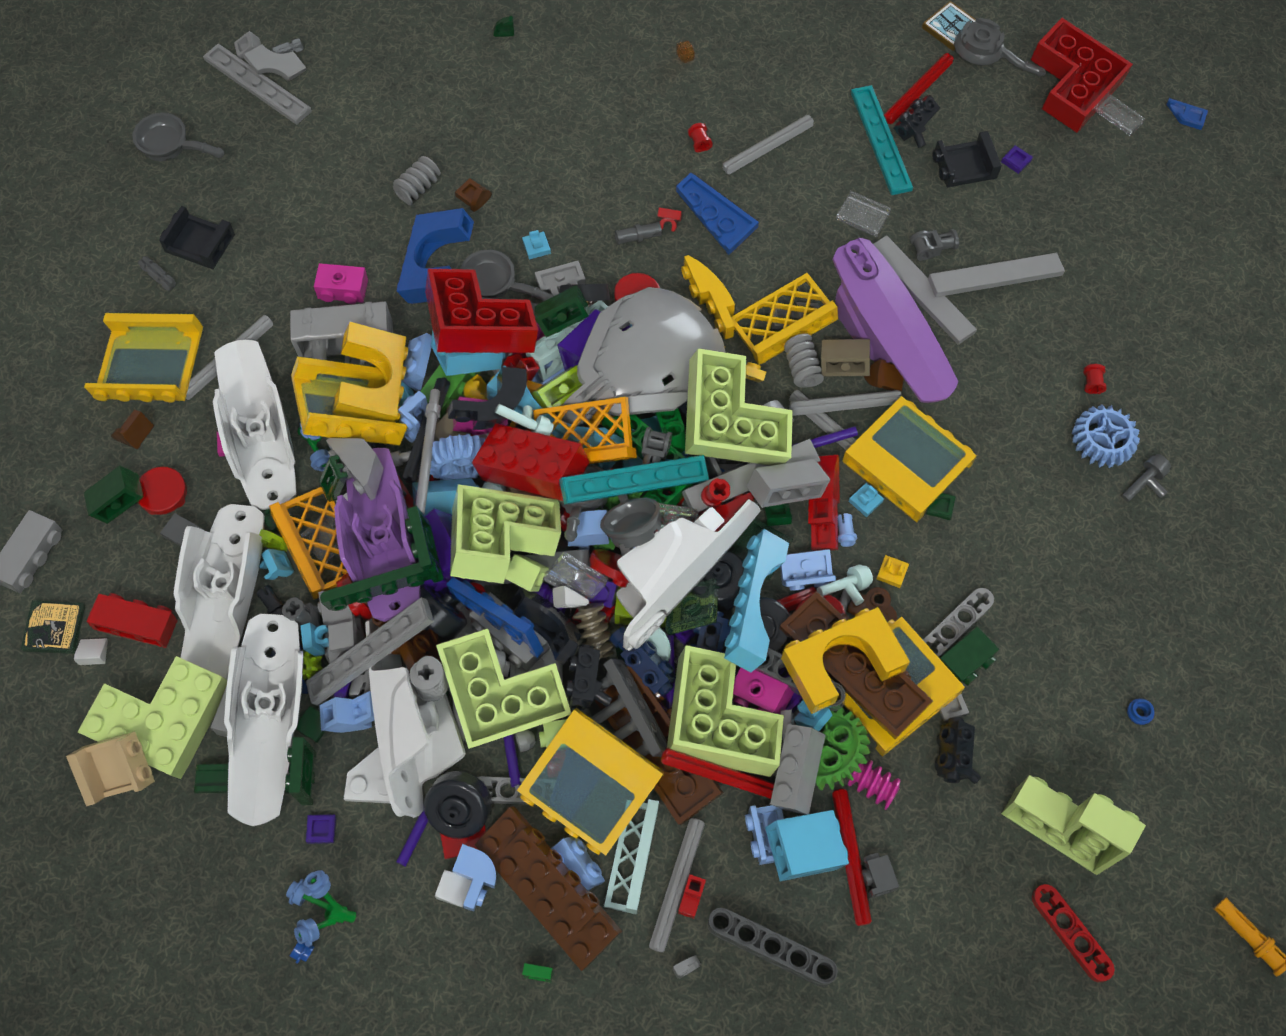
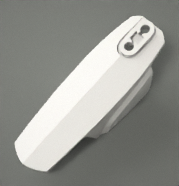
[213,340,297,510]
[616,499,761,651]
[173,504,265,679]
[224,614,303,826]
[365,619,465,818]

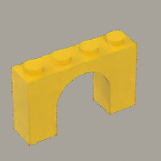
[332,322,408,423]
[781,607,910,714]

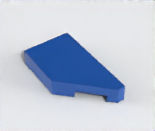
[1166,98,1208,130]

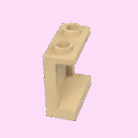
[66,731,155,806]

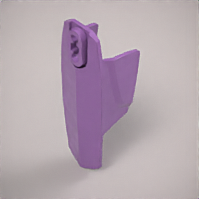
[832,238,958,403]
[334,448,420,622]

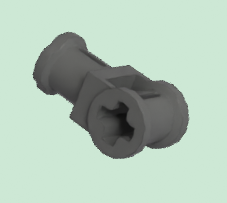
[910,229,959,261]
[642,427,673,465]
[282,597,321,637]

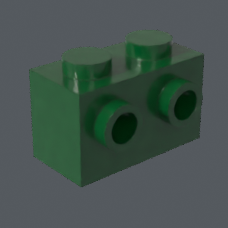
[534,285,589,338]
[84,465,144,524]
[940,627,999,686]

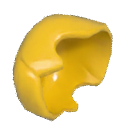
[463,374,488,400]

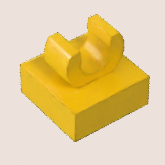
[876,555,909,588]

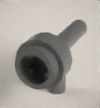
[1121,454,1171,502]

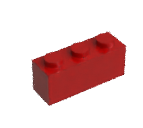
[86,593,178,648]

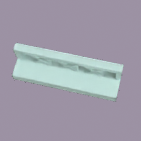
[526,301,608,381]
[604,799,659,914]

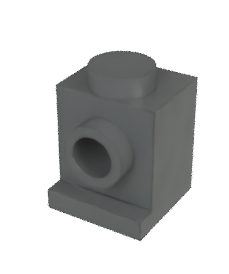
[862,853,899,899]

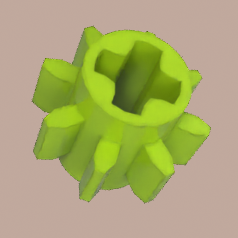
[302,650,323,680]

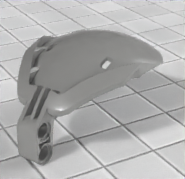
[557,287,725,427]

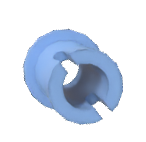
[838,513,857,547]

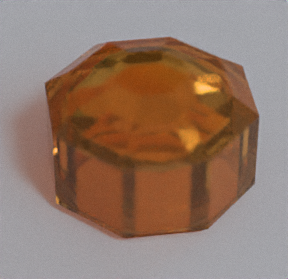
[676,41,695,63]

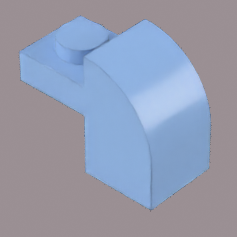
[567,510,609,553]
[319,691,374,733]
[452,844,496,911]

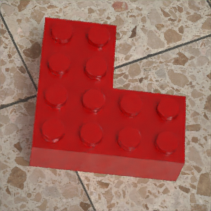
[1031,18,1133,133]
[425,269,538,353]

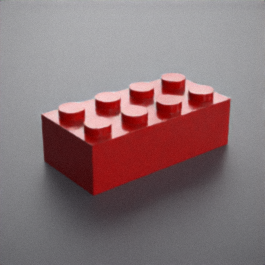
[472,423,590,501]

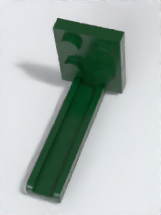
[320,506,444,611]
[194,737,317,805]

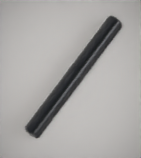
[402,377,450,483]

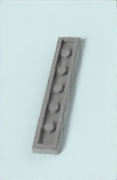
[203,44,312,125]
[873,235,977,345]
[928,253,1065,297]
[682,439,821,515]
[306,597,434,705]

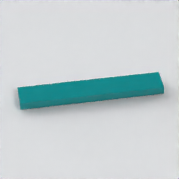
[851,85,913,195]
[559,455,709,505]

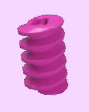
[848,755,901,810]

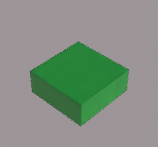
[522,963,554,983]

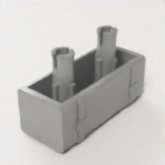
[290,301,393,367]

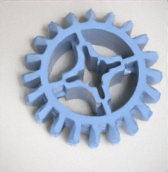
[1072,405,1140,468]
[430,434,485,480]

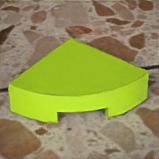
[259,529,288,552]

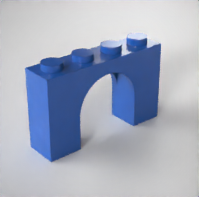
[397,208,474,304]

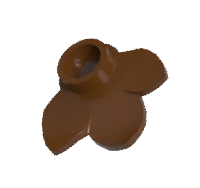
[847,587,897,622]

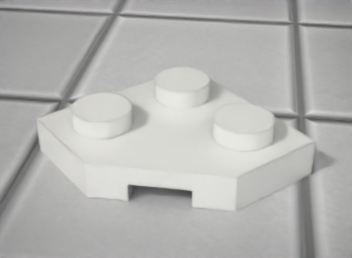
[344,748,390,803]

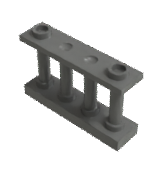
[565,658,668,785]

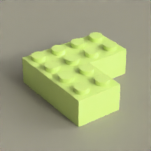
[685,349,792,466]
[450,484,561,584]
[436,629,571,749]
[667,645,784,777]
[78,656,227,779]
[1001,775,1146,875]

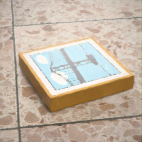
[922,1,976,51]

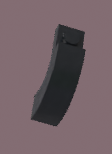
[448,367,527,430]
[507,587,582,665]

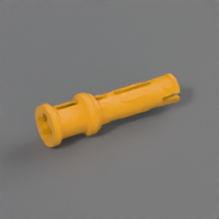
[1214,897,1286,977]

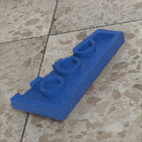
[676,173,759,255]
[446,577,544,658]

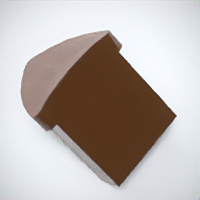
[455,178,492,212]
[864,359,904,391]
[111,410,154,450]

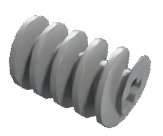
[393,156,441,205]
[784,333,824,387]
[409,656,449,702]

